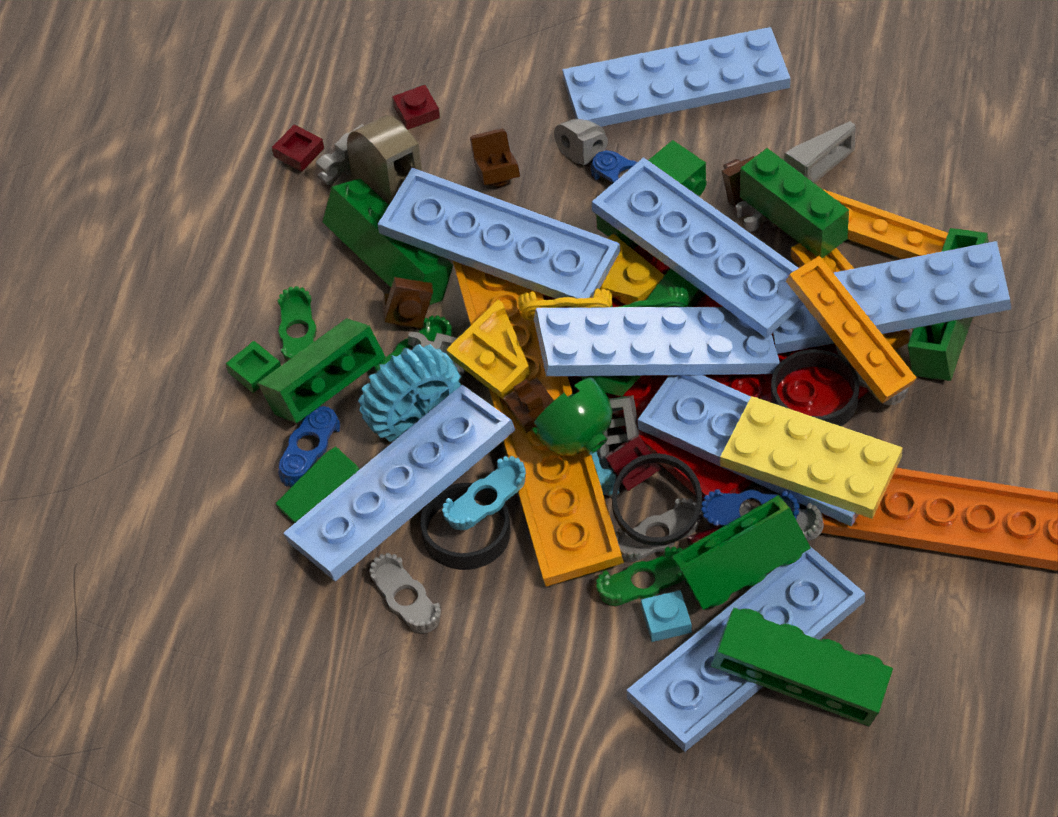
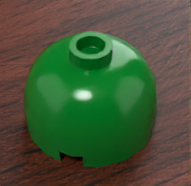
[532,378,613,456]

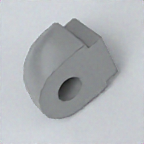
[554,119,608,165]

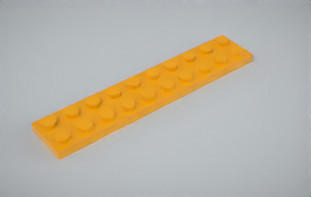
[452,260,624,587]

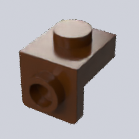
[470,128,520,186]
[382,277,433,328]

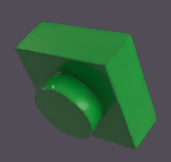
[226,341,281,393]

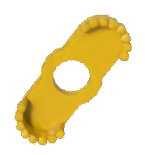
[518,288,612,321]

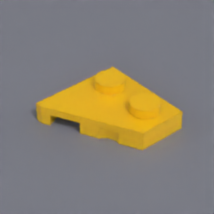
[600,234,665,304]
[446,299,531,400]

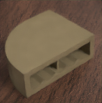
[347,115,422,205]

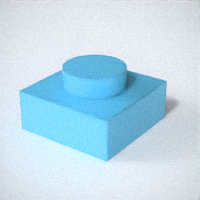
[641,590,692,642]

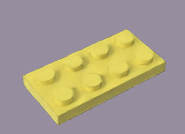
[720,396,903,519]

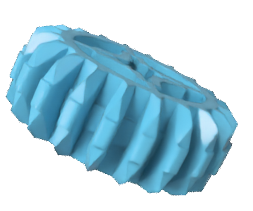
[358,344,461,442]

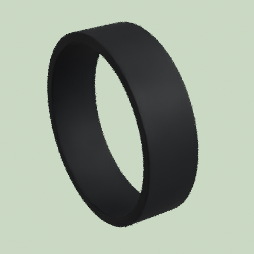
[771,349,859,427]
[612,454,702,546]
[421,483,511,570]

